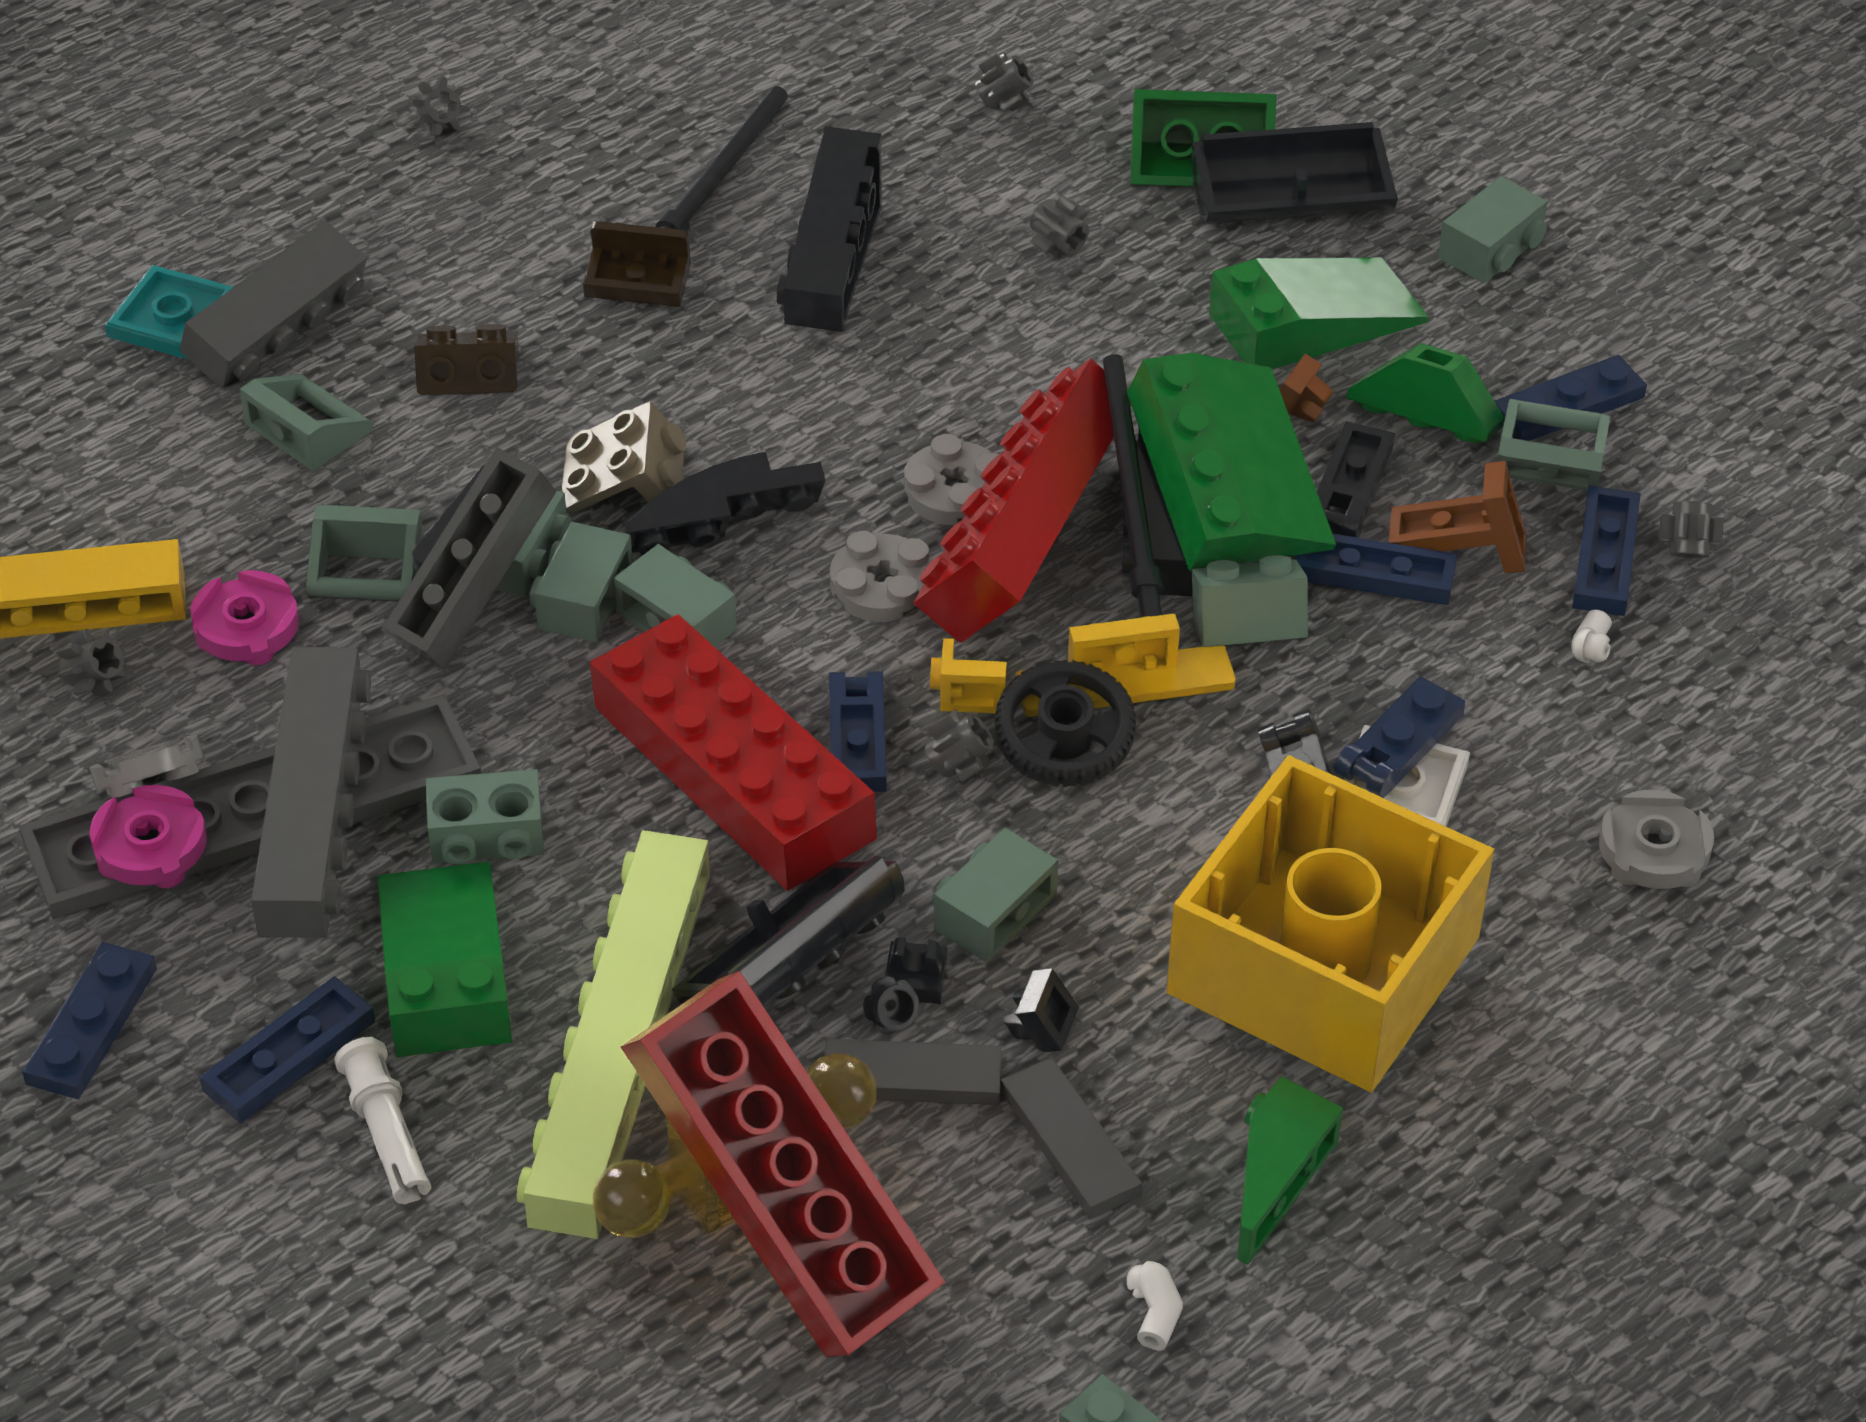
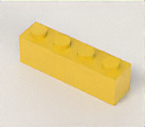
[0,539,186,639]

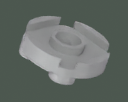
[904,434,999,525]
[830,531,932,622]
[89,735,204,798]
[1599,790,1714,889]

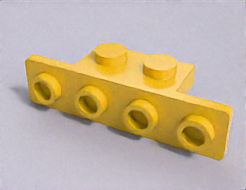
[1016,613,1236,717]

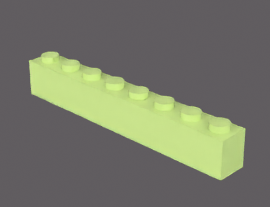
[517,830,710,1239]

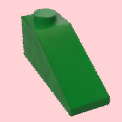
[1237,1076,1343,1265]

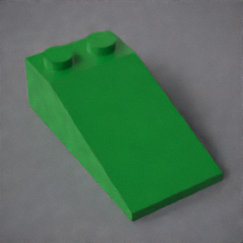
[1209,257,1429,369]
[377,861,512,1057]

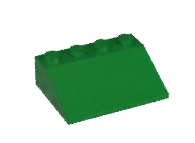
[1127,353,1336,572]

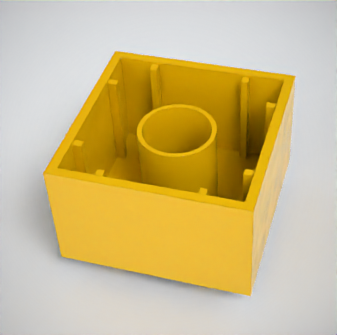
[1166,755,1494,1093]

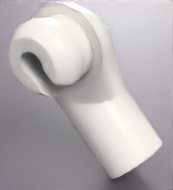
[1571,610,1612,663]
[1127,1261,1183,1351]

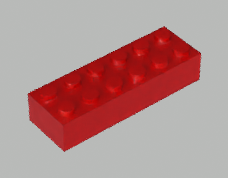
[913,358,1131,643]
[589,614,877,892]
[621,971,945,1357]

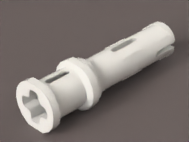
[334,1037,431,1205]

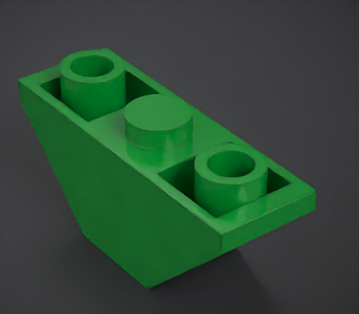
[1346,343,1505,443]

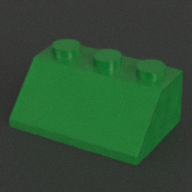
[1130,89,1277,187]

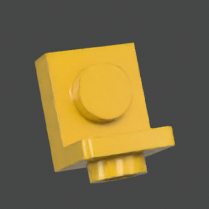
[930,638,1007,714]

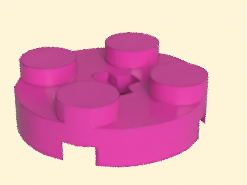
[190,570,299,665]
[89,785,207,888]

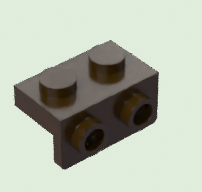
[583,221,691,307]
[414,324,519,395]

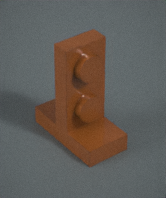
[1388,461,1527,573]

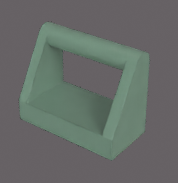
[239,374,373,471]
[1497,399,1611,491]
[306,504,424,601]

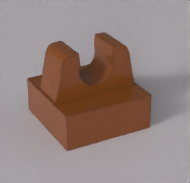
[1279,353,1333,423]

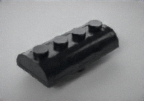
[1192,122,1398,225]
[672,856,905,1007]

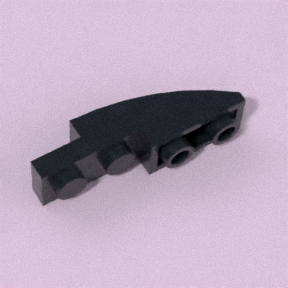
[625,452,826,555]

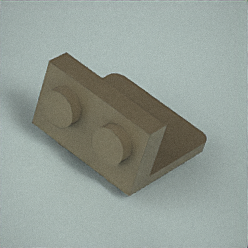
[562,401,686,514]

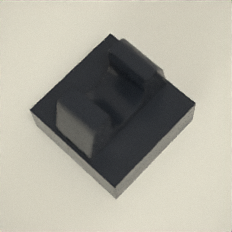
[885,937,948,1004]
[1003,968,1079,1052]

